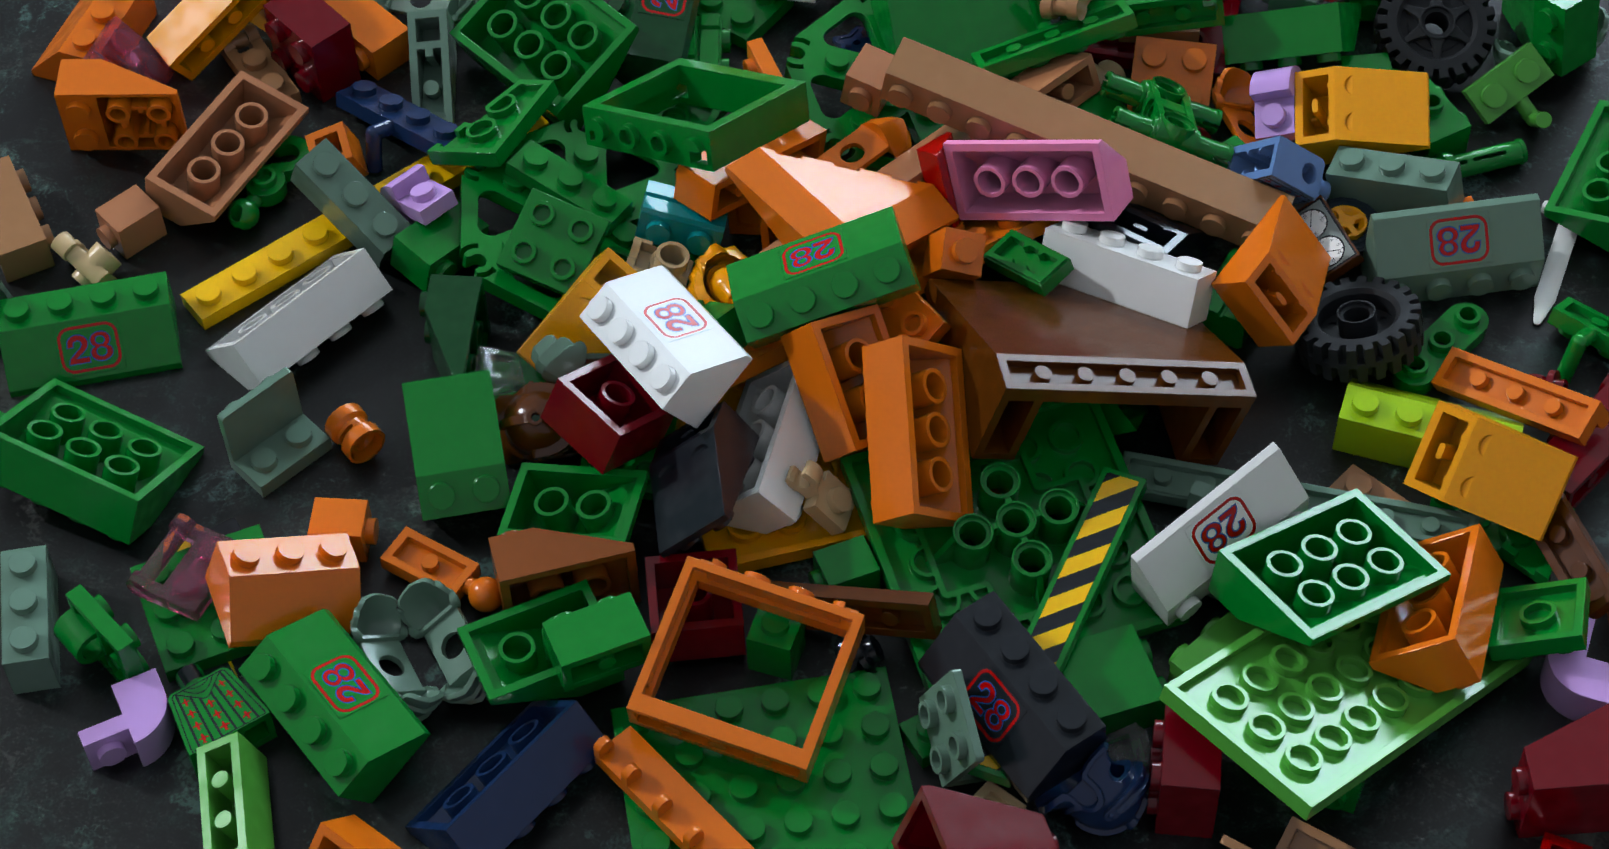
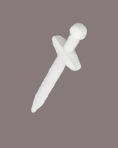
[1533,200,1577,326]

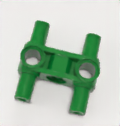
[1100,71,1234,169]

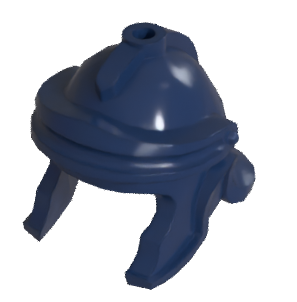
[1035,741,1150,836]

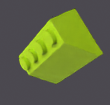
[1332,378,1524,468]

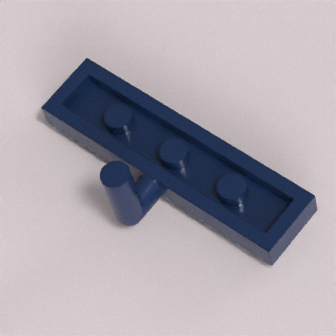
[336,80,458,173]

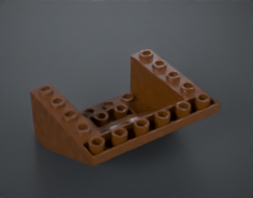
[924,278,1257,465]

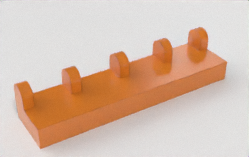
[1431,346,1609,446]
[593,725,755,849]

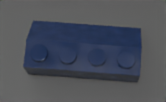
[405,700,604,849]

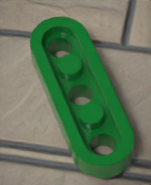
[1391,302,1489,395]

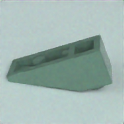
[407,8,457,123]

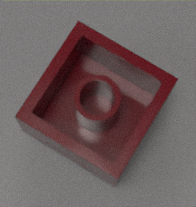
[263,0,361,103]
[540,354,674,475]
[645,548,746,662]
[1146,705,1222,838]

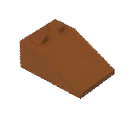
[488,528,641,610]

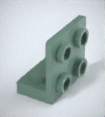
[217,367,332,498]
[918,669,987,788]

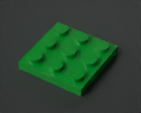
[130,524,264,682]

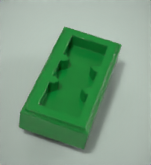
[984,229,1074,297]

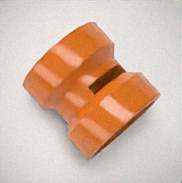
[325,403,385,464]

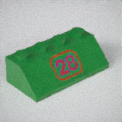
[726,206,921,349]
[0,271,183,398]
[238,609,431,803]

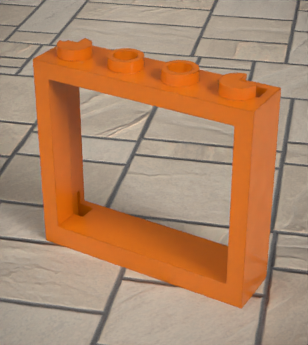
[626,556,865,784]

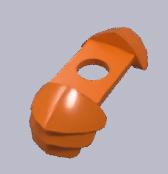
[1212,67,1256,144]
[816,117,912,171]

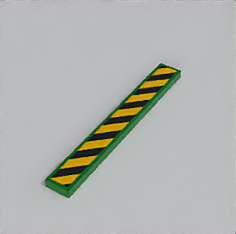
[967,466,1147,788]

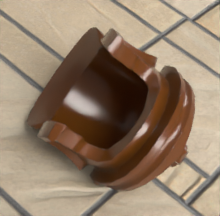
[495,380,579,465]

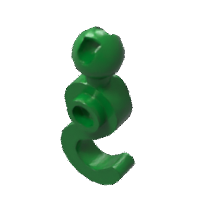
[227,135,309,230]

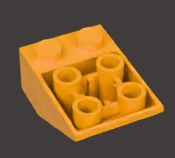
[1295,66,1430,164]
[516,247,637,370]
[1403,400,1579,541]

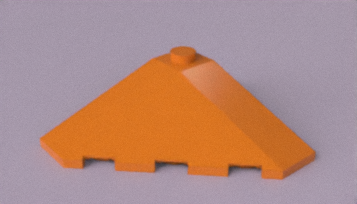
[725,147,960,252]

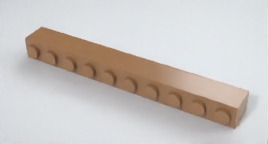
[879,37,1295,246]

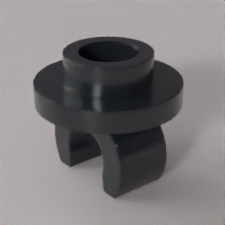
[834,634,884,674]

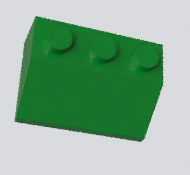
[1222,2,1362,71]

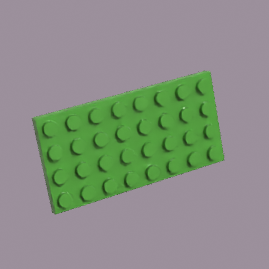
[1159,613,1533,821]

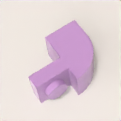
[1249,65,1302,141]
[380,164,458,226]
[1540,618,1609,721]
[78,668,175,771]

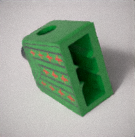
[168,664,278,778]

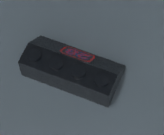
[918,591,1106,804]

